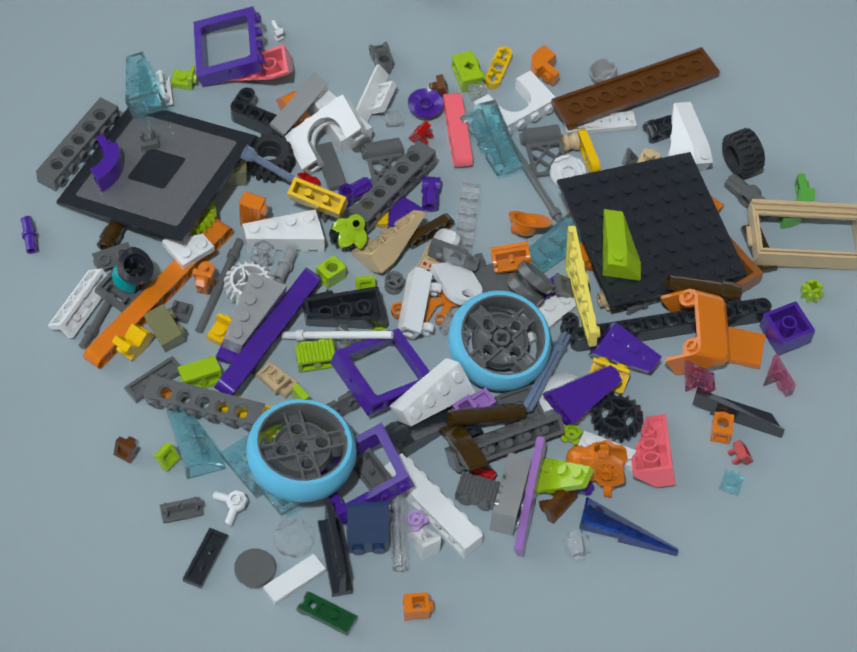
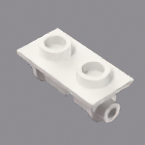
[152,70,173,107]

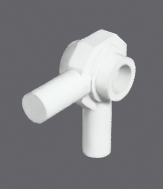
[213,490,248,526]

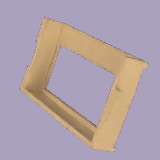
[746,199,857,270]

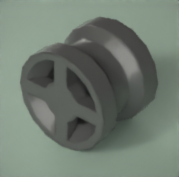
[384,271,404,295]

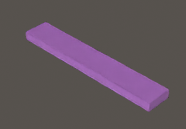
[514,436,547,557]

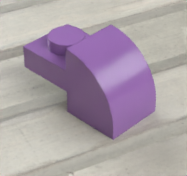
[452,387,497,410]

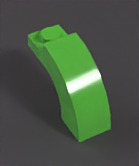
[778,173,815,229]

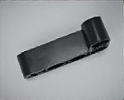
[230,87,295,142]

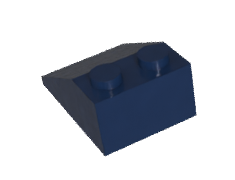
[346,501,389,555]

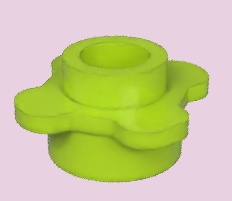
[561,425,583,445]

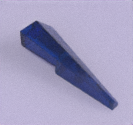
[579,497,679,556]

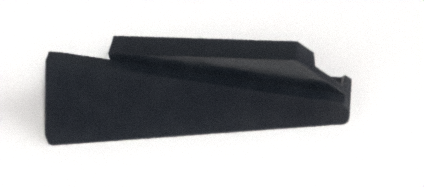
[692,387,785,438]

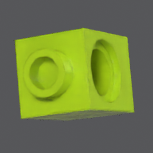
[316,255,346,289]

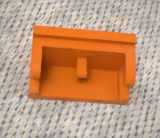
[491,241,532,274]

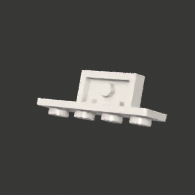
[356,64,397,123]

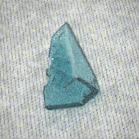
[167,410,226,479]

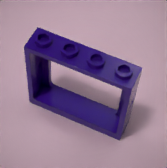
[193,6,265,87]
[331,328,430,416]
[320,422,415,525]

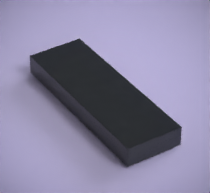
[183,528,228,589]

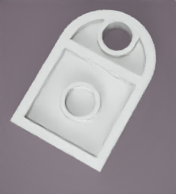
[430,262,482,305]

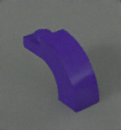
[90,134,124,192]

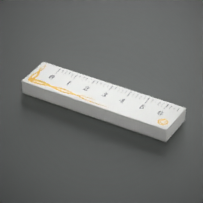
[563,111,637,135]

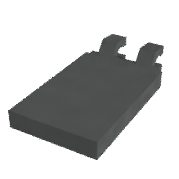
[473,253,517,315]

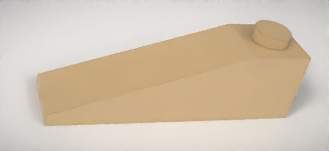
[351,210,426,273]

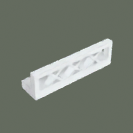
[48,269,107,338]

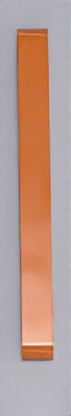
[83,219,233,369]

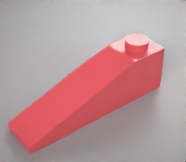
[229,44,294,81]
[631,414,676,487]

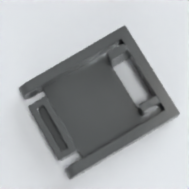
[94,269,153,312]

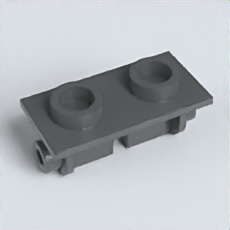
[92,242,130,270]
[325,391,360,417]
[159,496,203,523]

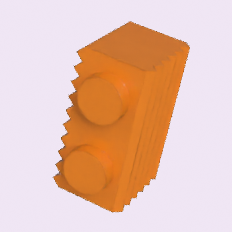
[239,191,269,226]

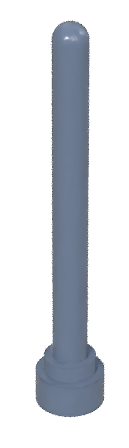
[240,145,296,183]

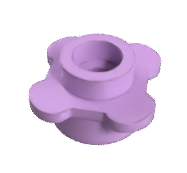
[405,509,429,532]

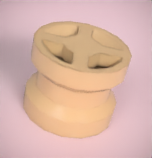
[561,132,580,152]

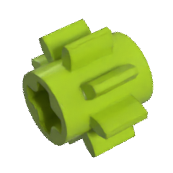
[800,279,824,303]

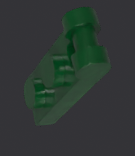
[296,591,357,636]

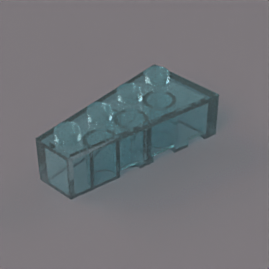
[125,52,168,118]
[460,99,523,176]
[516,212,582,275]

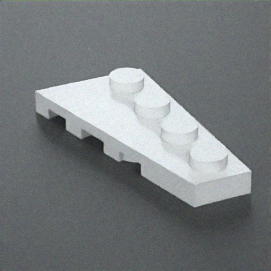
[510,295,577,345]

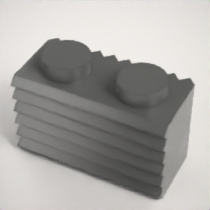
[455,471,500,511]

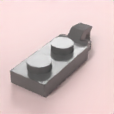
[427,238,480,271]

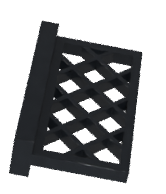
[317,500,353,597]

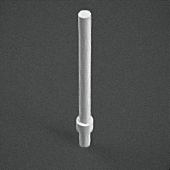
[281,329,394,341]

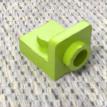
[171,66,198,90]

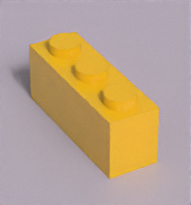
[287,177,348,219]

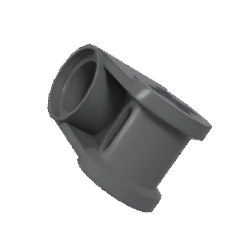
[369,42,393,74]

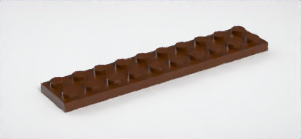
[551,47,720,129]

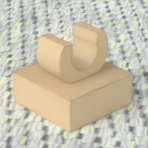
[262,367,290,394]

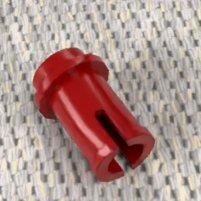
[470,467,497,480]

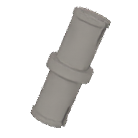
[273,248,298,283]

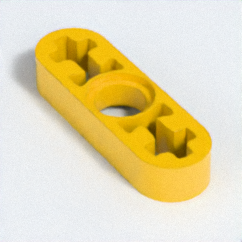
[485,46,512,89]
[576,129,601,173]

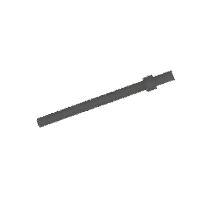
[508,142,567,230]
[195,238,243,333]
[79,291,116,349]

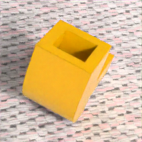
[112,324,154,360]

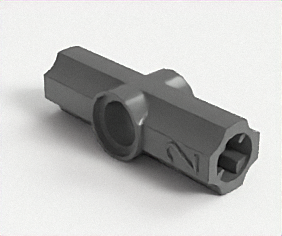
[724,173,770,219]

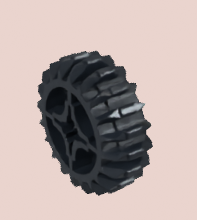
[591,392,644,443]

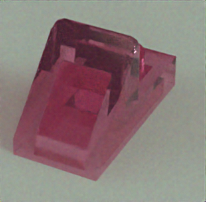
[763,354,796,397]
[684,361,716,392]

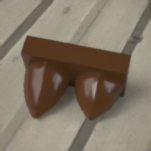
[539,489,578,524]

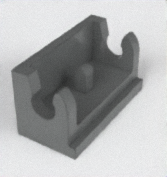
[353,448,392,490]

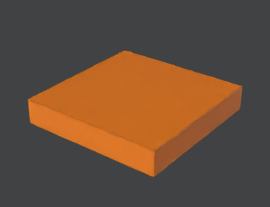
[727,326,766,369]

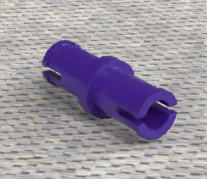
[20,216,38,254]

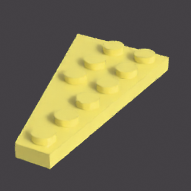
[565,226,600,347]

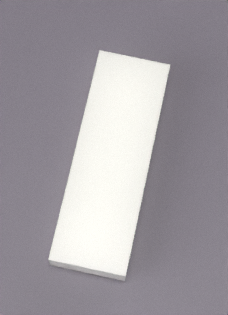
[263,554,326,605]

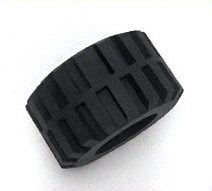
[722,128,765,178]
[247,133,293,183]

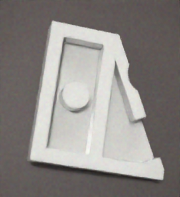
[162,234,215,269]

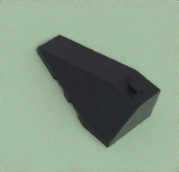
[385,407,452,458]

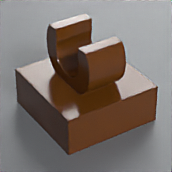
[429,74,449,99]
[113,436,137,463]

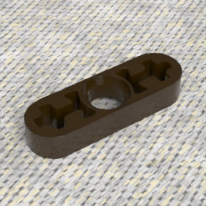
[407,213,454,249]

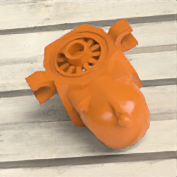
[565,440,628,497]

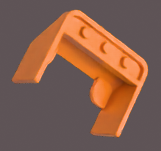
[661,289,730,375]

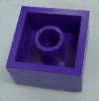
[759,301,816,355]

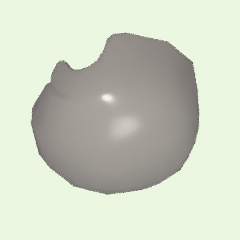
[589,58,618,83]

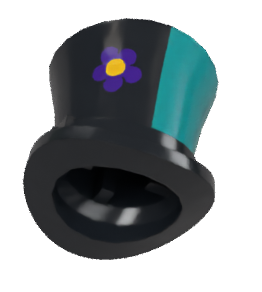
[112,247,154,294]

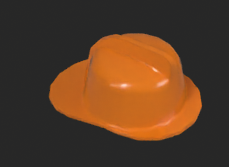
[508,211,552,237]

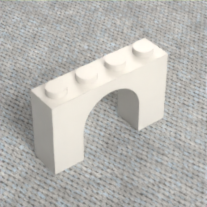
[473,71,555,141]
[284,94,369,175]

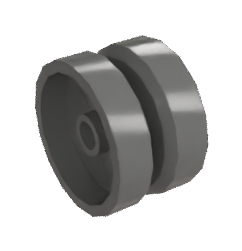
[506,260,555,307]

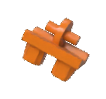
[192,261,216,295]

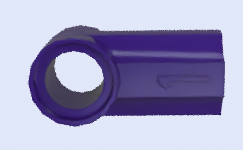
[421,176,441,212]
[338,177,373,208]

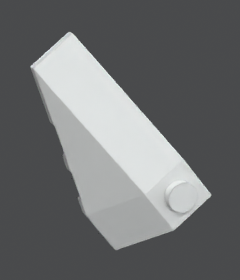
[668,102,713,171]

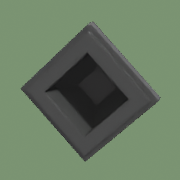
[622,148,639,165]

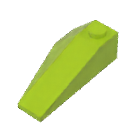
[603,209,641,280]

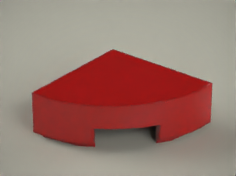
[297,173,321,187]

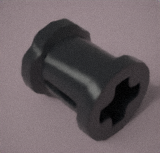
[560,312,579,335]

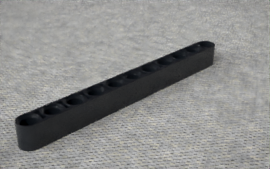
[570,298,772,352]

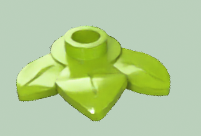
[332,214,367,249]

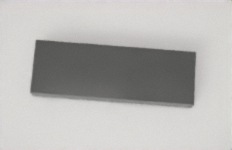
[315,142,346,191]
[124,356,181,404]

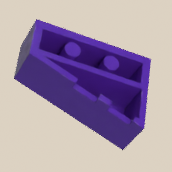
[589,322,662,373]

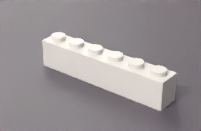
[384,453,483,558]

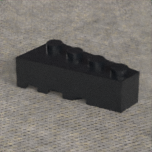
[302,286,386,329]

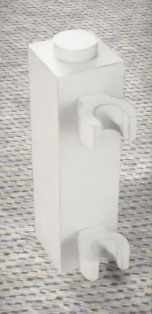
[397,267,442,340]

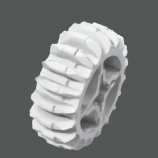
[224,260,275,305]

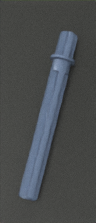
[523,331,571,413]

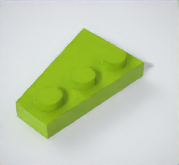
[536,458,594,496]

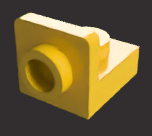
[206,313,232,346]

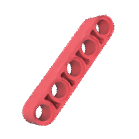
[443,93,473,167]

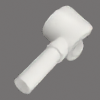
[272,20,284,41]

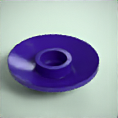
[408,88,443,118]

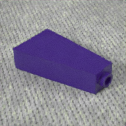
[542,365,623,425]

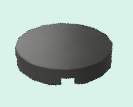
[234,548,275,588]

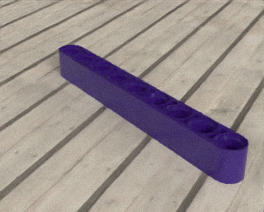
[214,267,322,396]

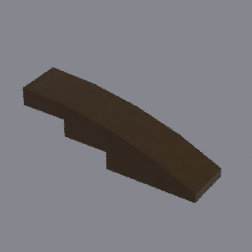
[439,425,488,471]

